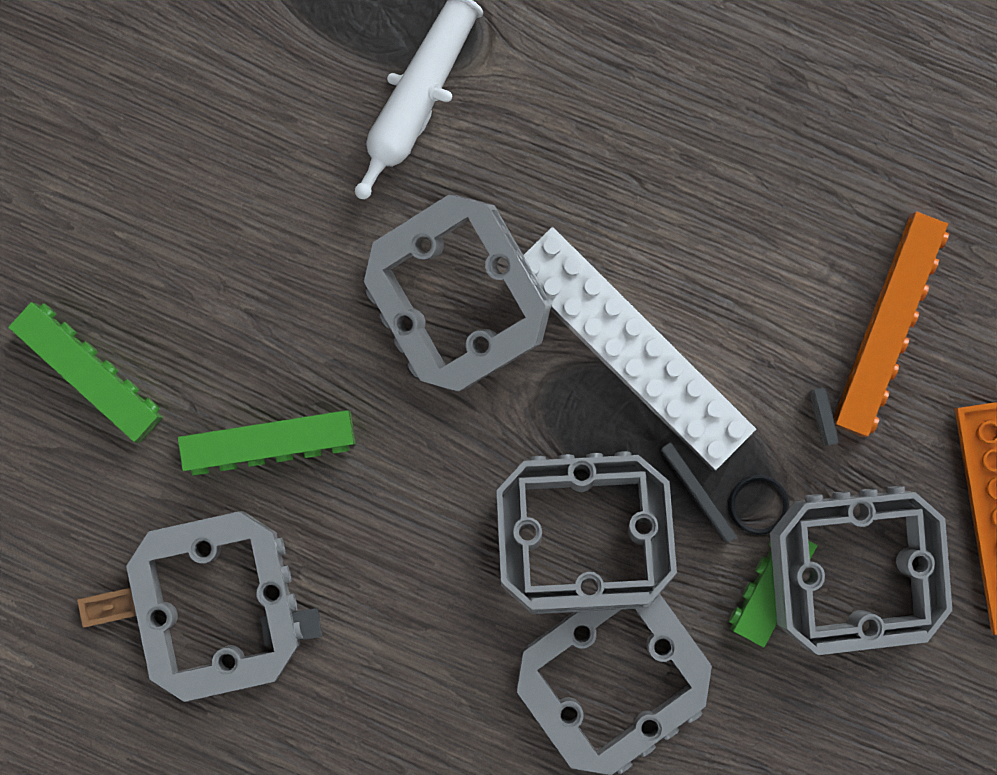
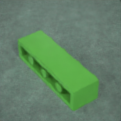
[729,540,818,647]

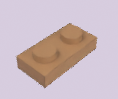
[77,587,136,628]

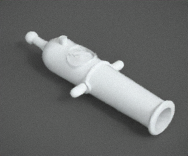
[355,0,483,199]

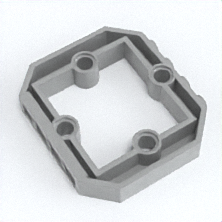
[364,195,552,391]
[496,451,677,614]
[770,486,952,655]
[126,511,303,702]
[517,594,712,775]

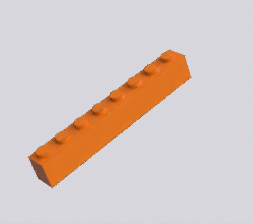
[833,211,949,437]

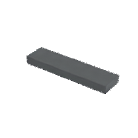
[659,442,737,543]

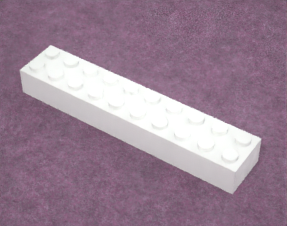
[523,227,756,470]

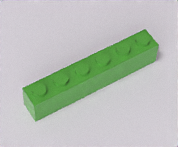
[8,302,163,443]
[178,410,356,476]

